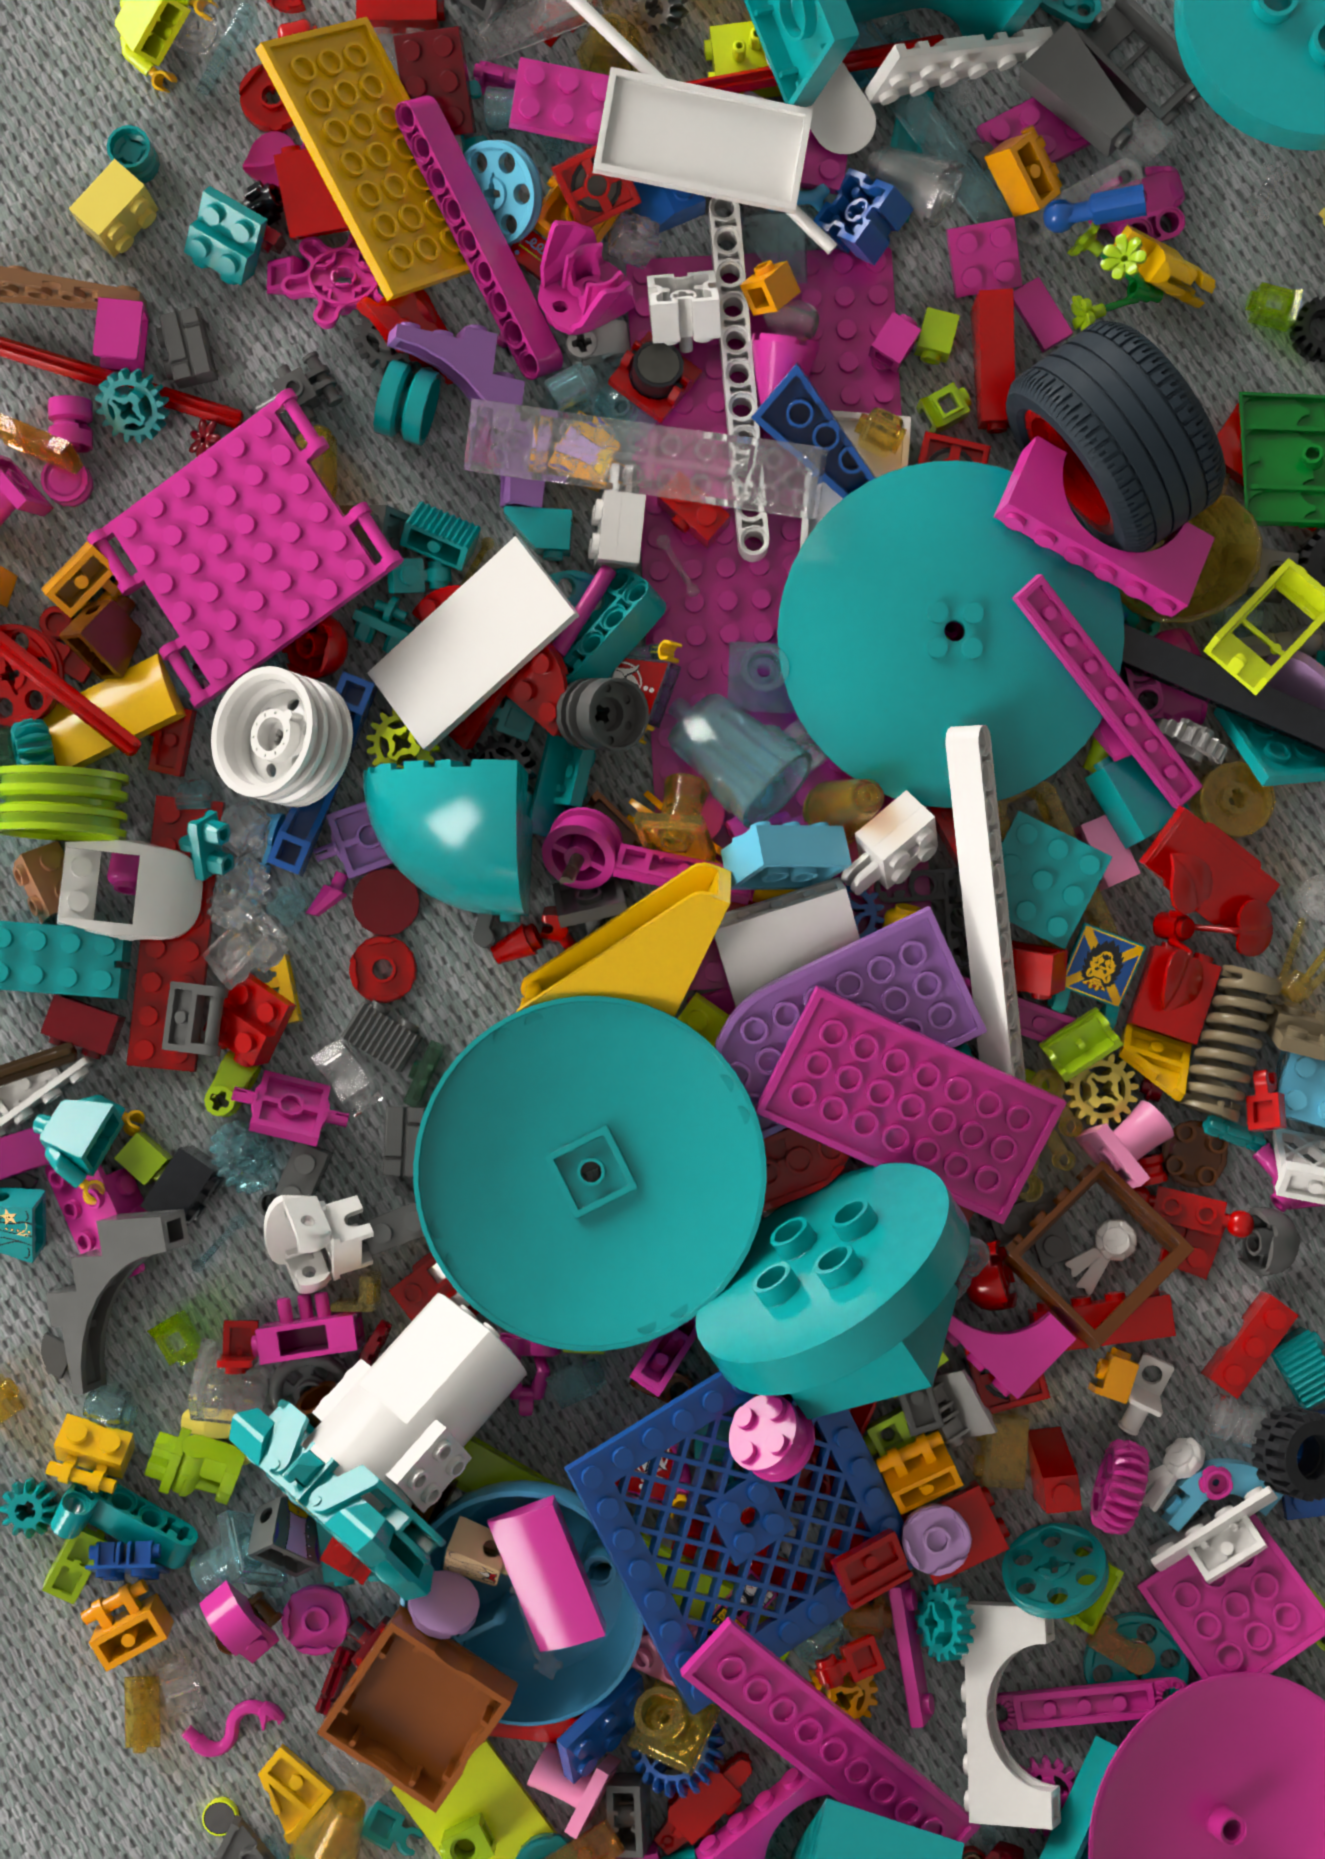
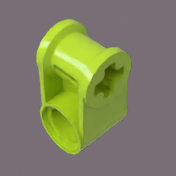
[204,1050,262,1117]

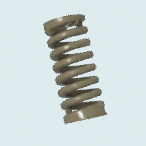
[1177,965,1283,1123]

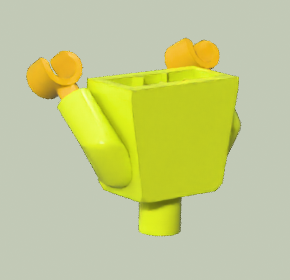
[115,0,218,93]

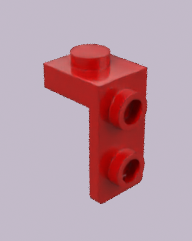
[217,1319,260,1374]

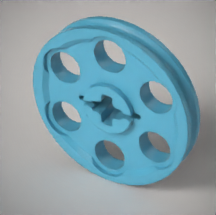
[463,140,543,245]

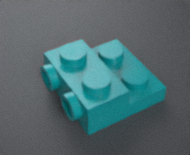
[184,186,268,285]

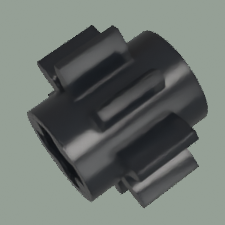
[243,180,284,226]

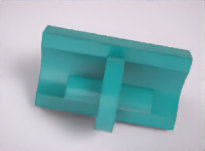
[352,596,415,653]
[179,810,235,881]

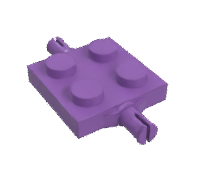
[313,801,394,880]

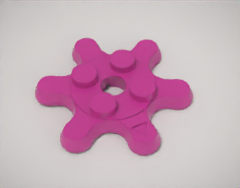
[281,233,383,329]

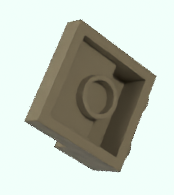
[1265,1002,1325,1061]

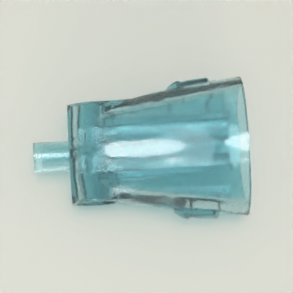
[667,693,812,828]

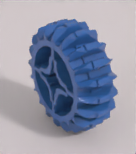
[631,1699,725,1798]

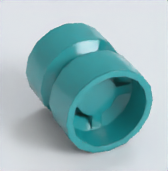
[106,125,160,184]

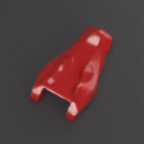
[356,289,453,385]

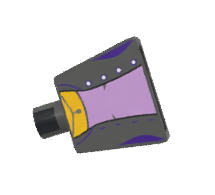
[247,1488,321,1578]

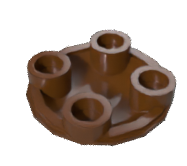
[1161,1120,1228,1188]

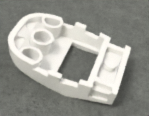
[57,840,203,941]

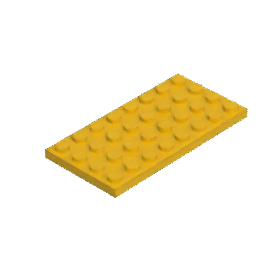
[255,17,471,301]

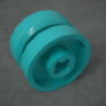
[373,360,441,446]

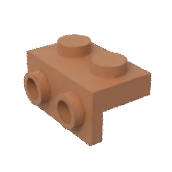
[13,841,64,924]

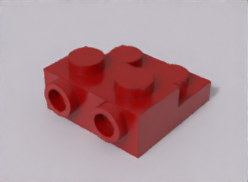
[203,970,296,1067]

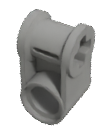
[566,320,631,366]

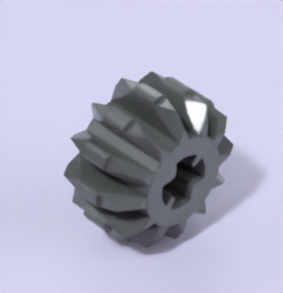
[632,0,689,35]

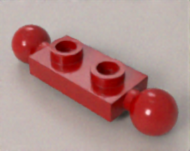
[1132,1185,1254,1238]

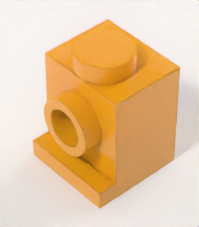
[1088,1347,1140,1404]

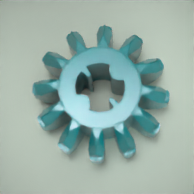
[10,718,55,765]
[0,1477,59,1539]

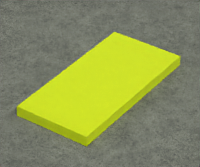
[388,1739,557,1859]

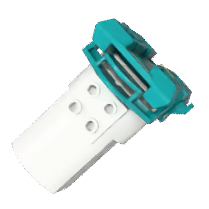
[229,1293,527,1601]

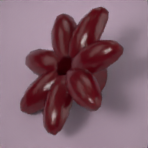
[189,419,221,457]

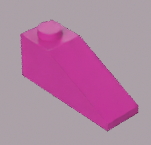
[629,1316,697,1397]

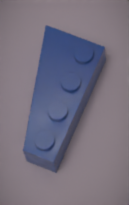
[751,362,876,499]

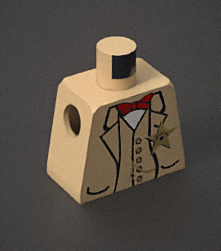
[443,1516,509,1586]

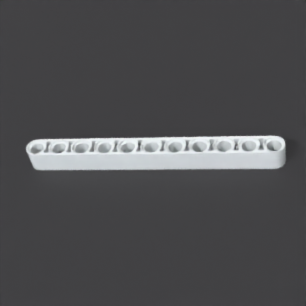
[708,198,769,562]
[946,725,1025,1081]

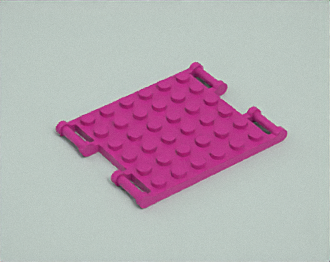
[87,388,404,709]

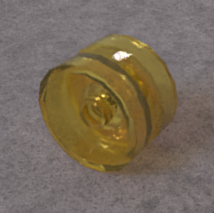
[1190,761,1276,839]

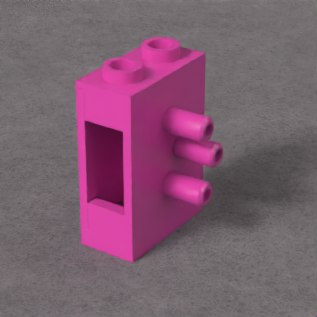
[251,1291,366,1365]

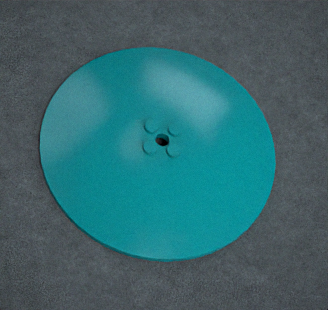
[777,461,1124,808]
[413,996,767,1351]

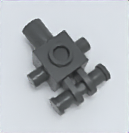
[255,351,344,423]

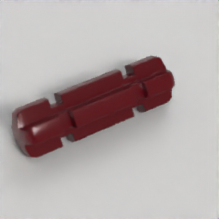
[315,1646,355,1715]

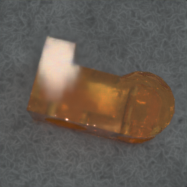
[1086,1612,1155,1675]

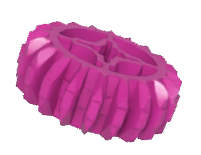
[1090,1439,1150,1535]

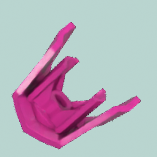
[537,220,635,335]

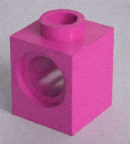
[868,312,921,373]

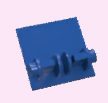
[85,1540,170,1581]

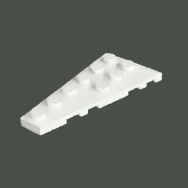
[863,27,1053,105]

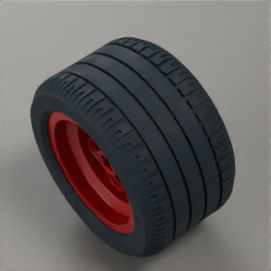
[1006,321,1226,553]

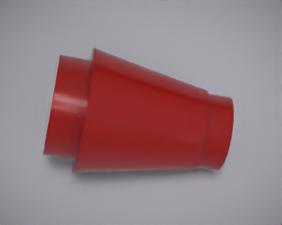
[491,923,544,965]

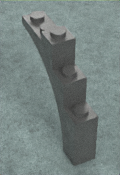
[46,1209,190,1394]

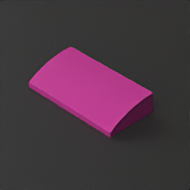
[487,1495,607,1652]

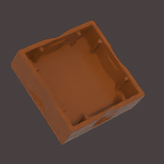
[317,1604,519,1813]

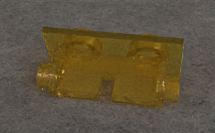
[124,1676,161,1753]

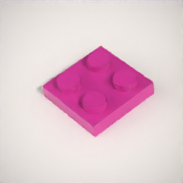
[946,217,1023,298]

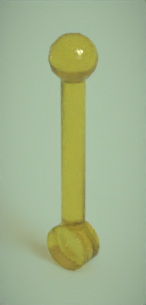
[460,537,494,585]

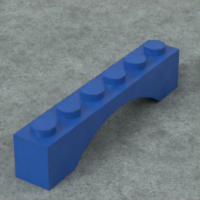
[266,671,378,877]

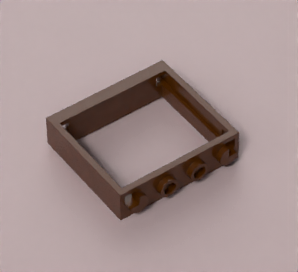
[1003,1160,1194,1351]

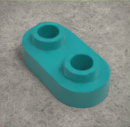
[1039,0,1102,29]

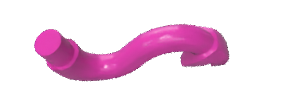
[181,1699,285,1758]

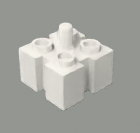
[647,270,721,353]

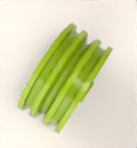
[0,765,130,841]

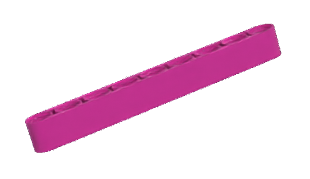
[395,95,563,380]

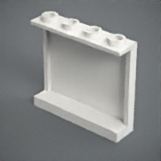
[714,877,860,1008]

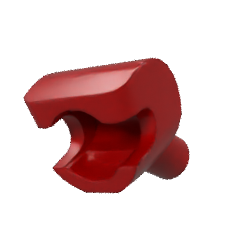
[540,906,577,950]

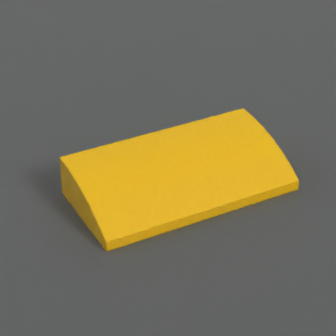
[43,654,186,767]

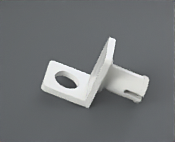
[1118,1352,1174,1436]

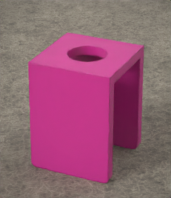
[93,297,149,373]

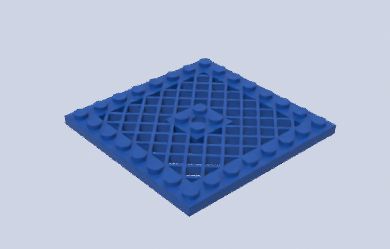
[564,1371,914,1715]

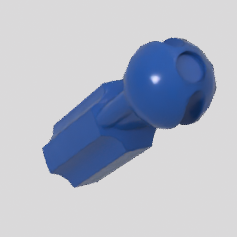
[1043,184,1147,233]

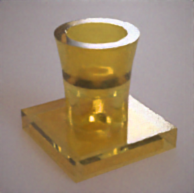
[633,773,716,862]
[627,1679,721,1776]

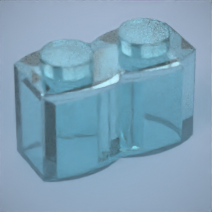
[543,361,599,422]

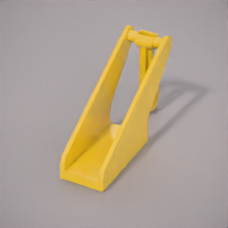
[516,862,731,1017]

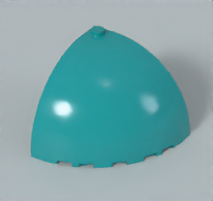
[363,759,533,923]

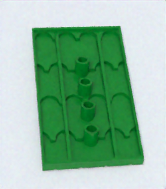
[1239,392,1325,528]

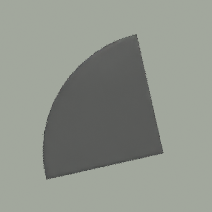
[41,1332,68,1380]

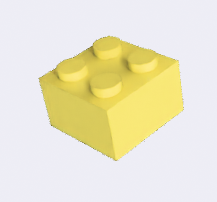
[69,159,159,258]

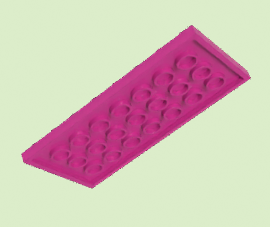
[755,985,1066,1225]

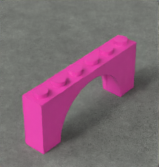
[994,436,1215,617]
[946,1311,1076,1399]
[694,1718,869,1859]

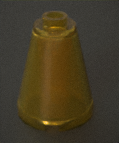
[803,779,884,845]
[289,1790,366,1859]

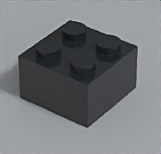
[141,1145,226,1226]

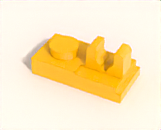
[257,954,303,1024]

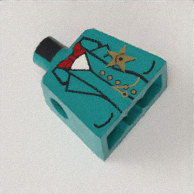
[0,1188,46,1263]

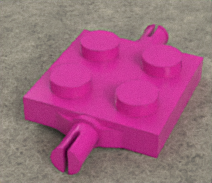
[231,1070,349,1147]

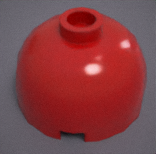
[282,615,349,679]
[957,1240,1017,1311]

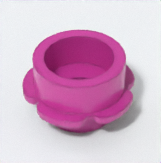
[1198,1465,1233,1500]

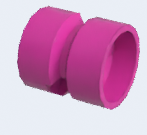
[48,395,93,453]

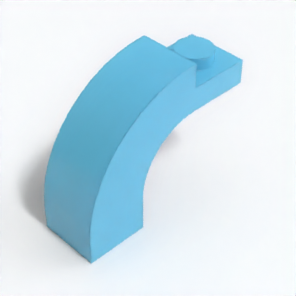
[1161,1458,1284,1532]

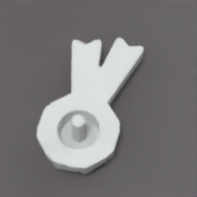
[1065,1219,1137,1295]
[1142,1437,1205,1512]

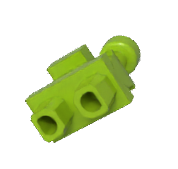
[144,1427,246,1505]

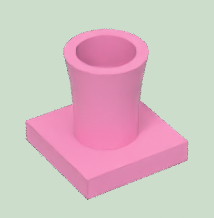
[1074,1100,1174,1188]
[527,1743,621,1839]

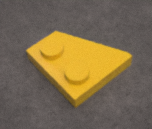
[1119,1023,1192,1102]
[258,1743,335,1845]

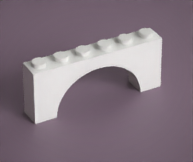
[960,1601,1061,1830]

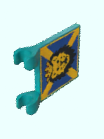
[1047,922,1146,1030]

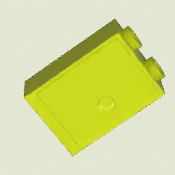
[703,21,782,98]

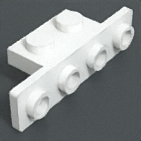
[0,1050,95,1138]
[1151,1486,1278,1584]

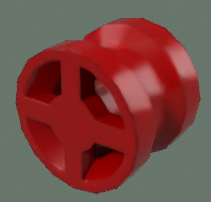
[1137,1153,1169,1187]

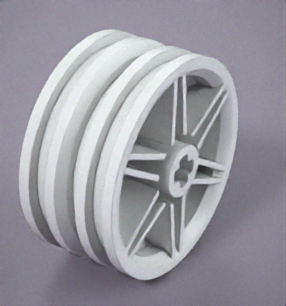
[211,666,353,807]

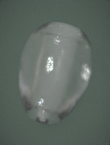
[763,299,819,342]

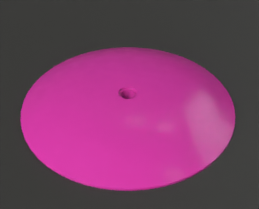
[1088,1672,1325,1859]

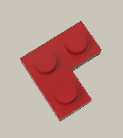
[148,708,197,777]

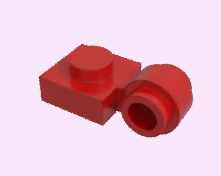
[814,1633,886,1690]

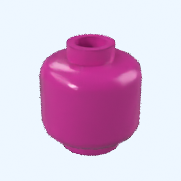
[107,853,140,895]

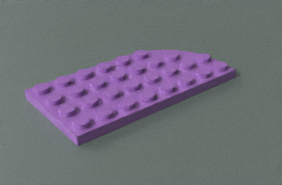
[714,906,987,1139]

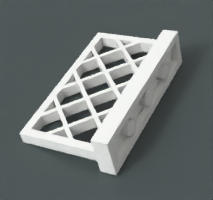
[1272,1129,1325,1205]

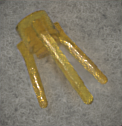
[1276,918,1325,1005]

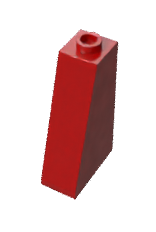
[970,288,1015,434]

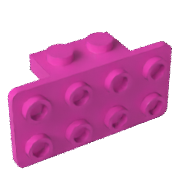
[45,1164,148,1278]

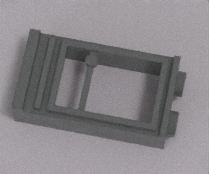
[1077,0,1200,132]

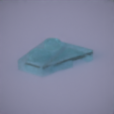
[740,213,808,284]

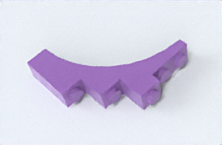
[387,322,552,508]

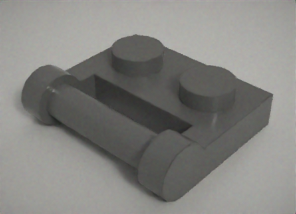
[162,981,229,1057]

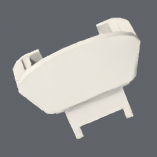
[264,1195,374,1294]

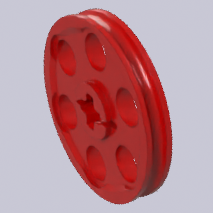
[0,624,65,726]

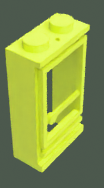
[1203,558,1325,695]

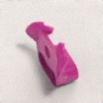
[1087,166,1185,242]
[1126,628,1208,725]

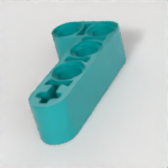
[563,567,666,685]
[51,1471,198,1569]

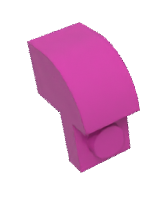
[199,1580,279,1664]

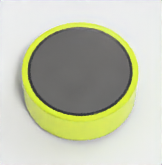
[202,1797,239,1836]

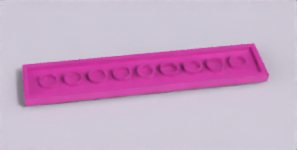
[509,57,848,195]
[680,1617,981,1845]

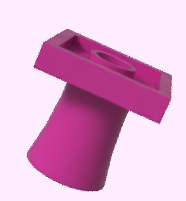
[0,455,54,527]

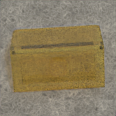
[331,1271,381,1312]

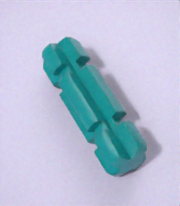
[1202,1115,1266,1152]

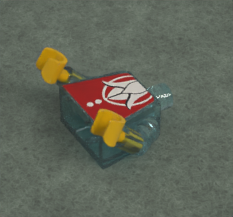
[608,640,682,745]

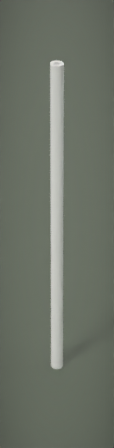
[566,0,838,255]

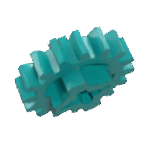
[95,367,170,443]
[915,1583,976,1662]

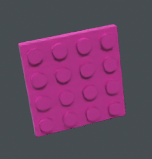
[1137,1514,1325,1679]

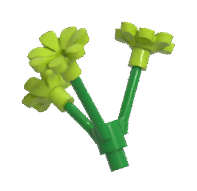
[1067,222,1164,331]

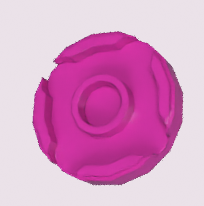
[281,1584,352,1656]

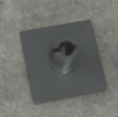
[552,874,627,935]

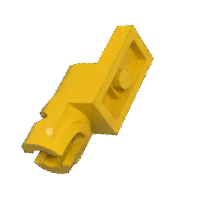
[1113,224,1215,308]

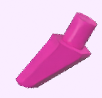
[306,871,348,917]

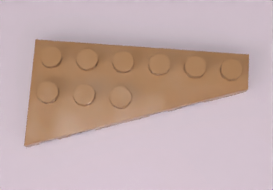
[0,265,147,310]

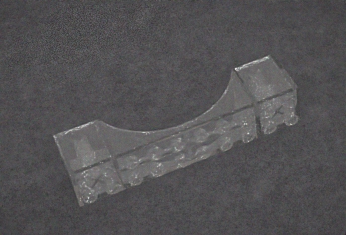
[463,398,828,519]

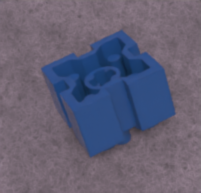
[813,168,914,266]

